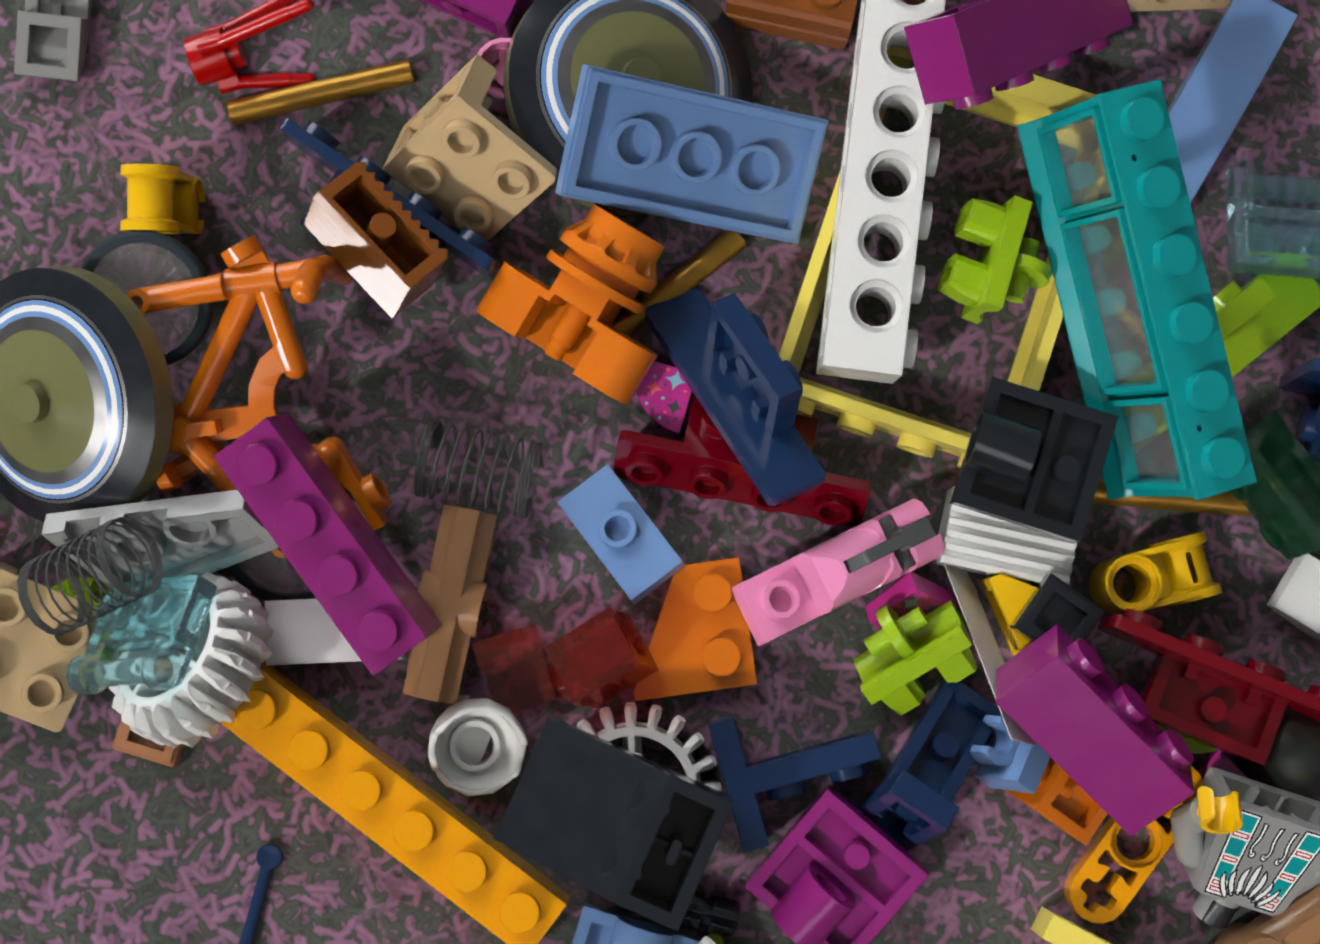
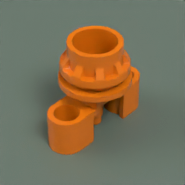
[476,203,666,405]

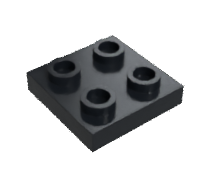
[950,376,1119,543]

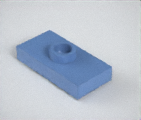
[557,464,685,605]

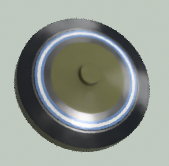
[503,0,753,216]
[0,266,174,522]

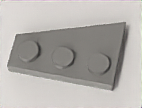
[41,490,279,604]

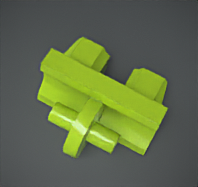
[937,195,1052,324]
[853,600,977,716]

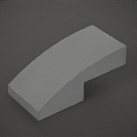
[14,0,93,82]

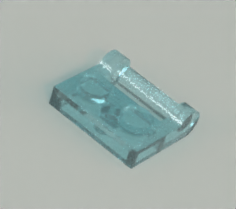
[1224,166,1320,279]
[66,574,217,695]

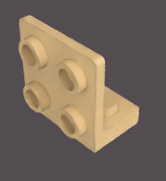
[383,54,557,241]
[0,561,112,732]

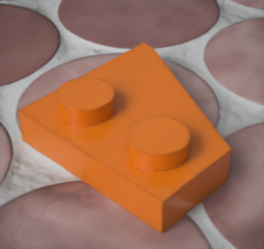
[634,557,757,701]

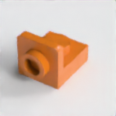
[1004,757,1108,846]

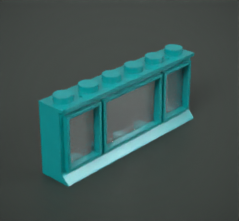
[1017,79,1257,500]

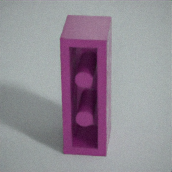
[995,624,1195,836]

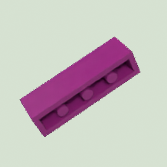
[904,0,1133,110]
[214,413,442,676]

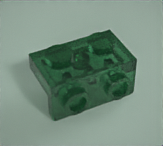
[1228,411,1320,561]

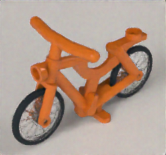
[81,230,392,601]

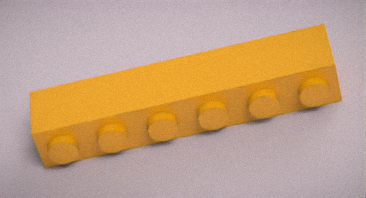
[221,663,570,944]

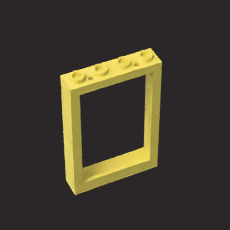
[779,46,1107,468]

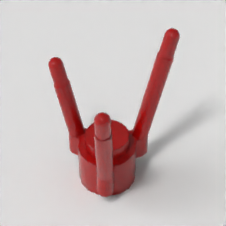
[184,0,317,95]

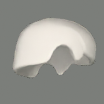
[428,698,528,797]

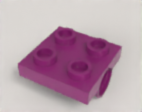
[744,784,929,944]

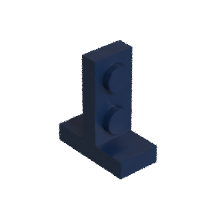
[857,679,1001,851]
[707,715,881,853]

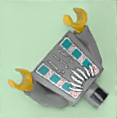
[1170,766,1320,929]

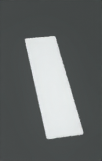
[944,564,1036,746]

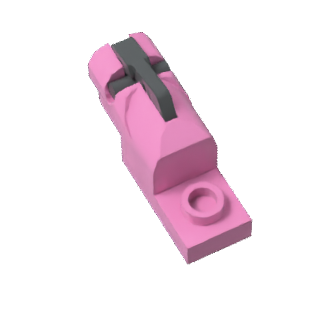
[731,498,945,646]

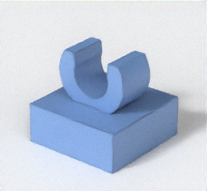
[970,715,1050,794]

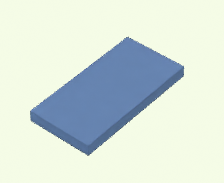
[555,64,829,244]

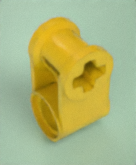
[120,164,205,234]
[1089,530,1223,614]

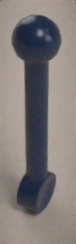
[239,844,283,944]

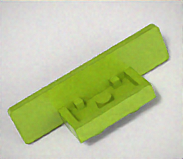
[1122,253,1320,453]

